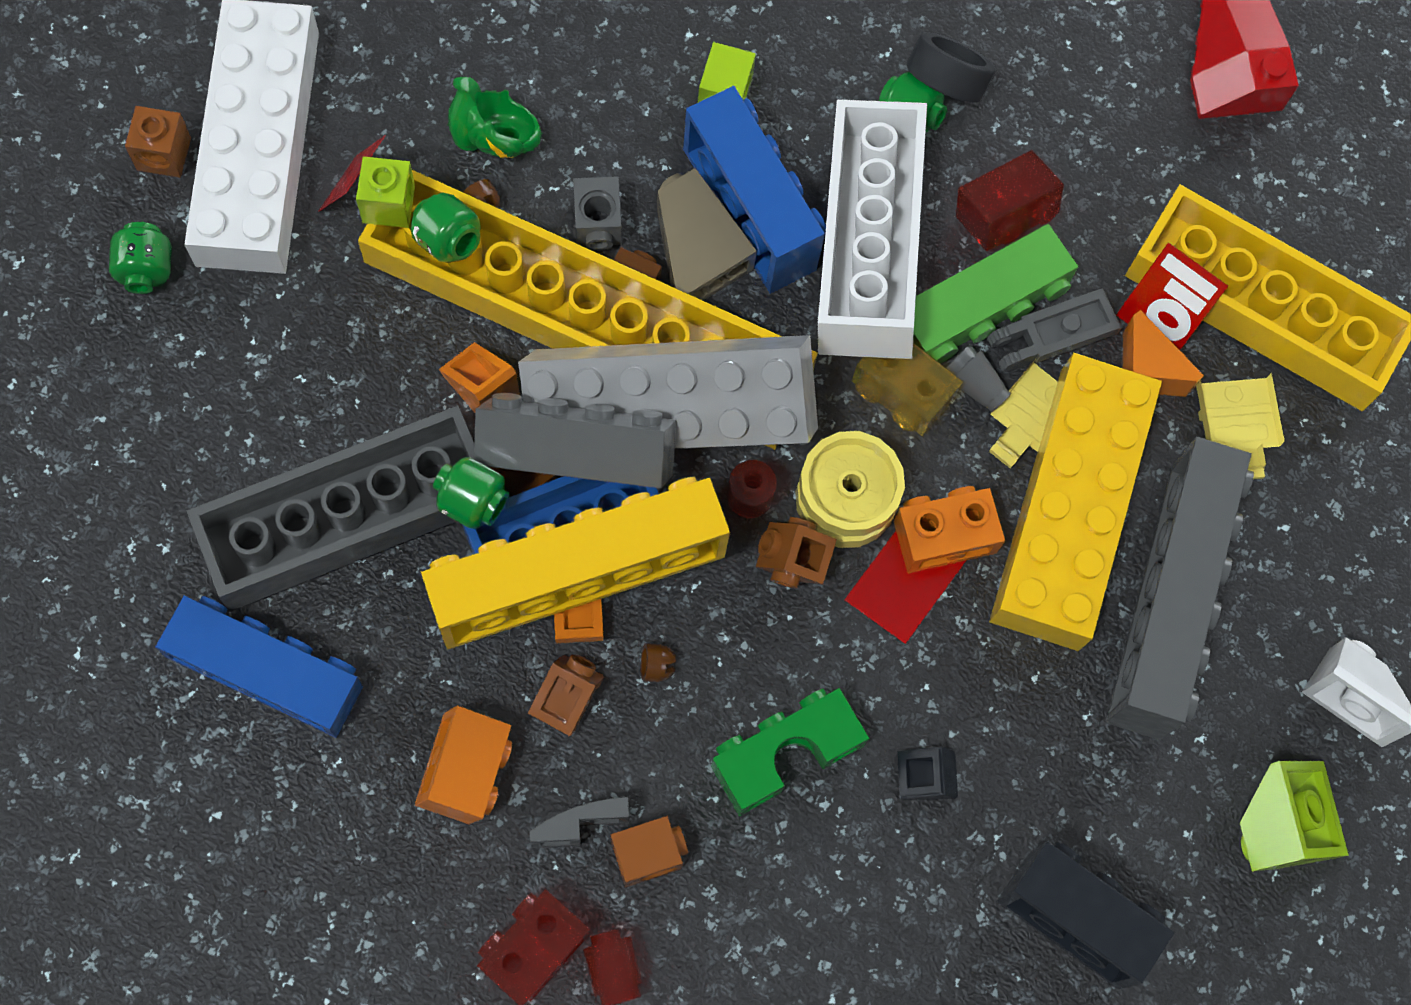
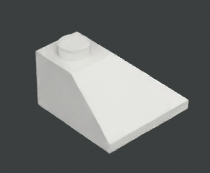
[1302,638,1411,747]

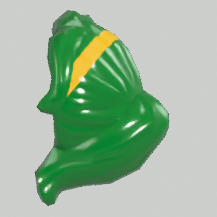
[448,77,542,158]

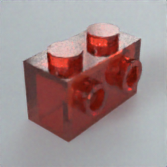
[956,150,1064,252]
[477,889,591,1005]

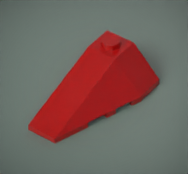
[1190,0,1299,119]

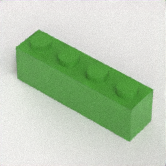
[912,223,1078,368]

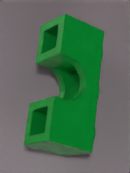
[711,688,869,817]

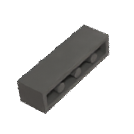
[474,393,676,488]

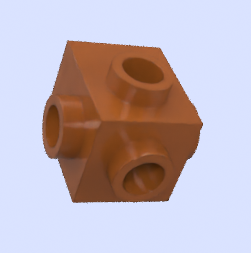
[755,517,837,589]

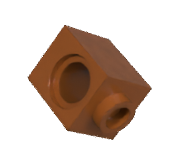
[125,106,191,178]
[610,816,688,888]

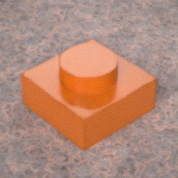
[554,599,603,643]

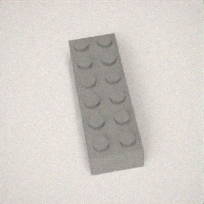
[518,335,818,448]

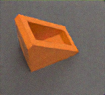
[1122,310,1204,397]
[439,342,519,413]

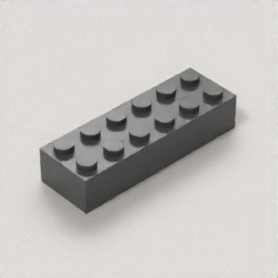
[187,405,474,611]
[1105,436,1254,740]

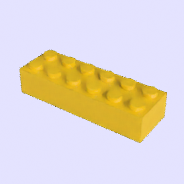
[1125,184,1411,411]
[989,352,1162,651]
[421,477,730,650]

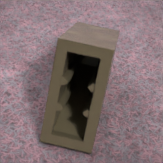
[657,168,757,301]

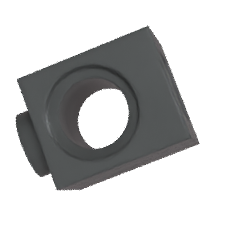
[573,177,621,251]

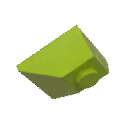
[1240,761,1349,871]

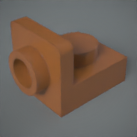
[528,654,604,736]

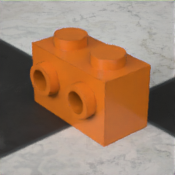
[893,486,1005,573]
[414,706,512,824]

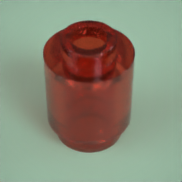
[727,460,777,518]
[583,929,643,1005]

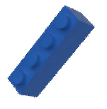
[155,596,363,738]

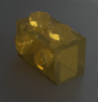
[852,343,963,437]

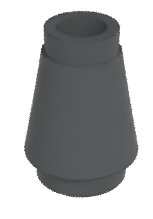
[944,345,1011,413]

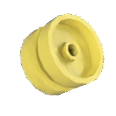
[796,431,905,548]

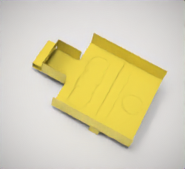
[989,359,1058,468]
[1196,373,1284,480]

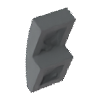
[530,797,629,848]

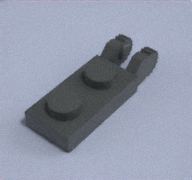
[987,289,1121,373]

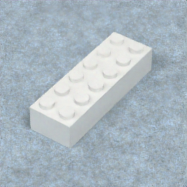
[184,0,319,274]
[818,100,927,359]

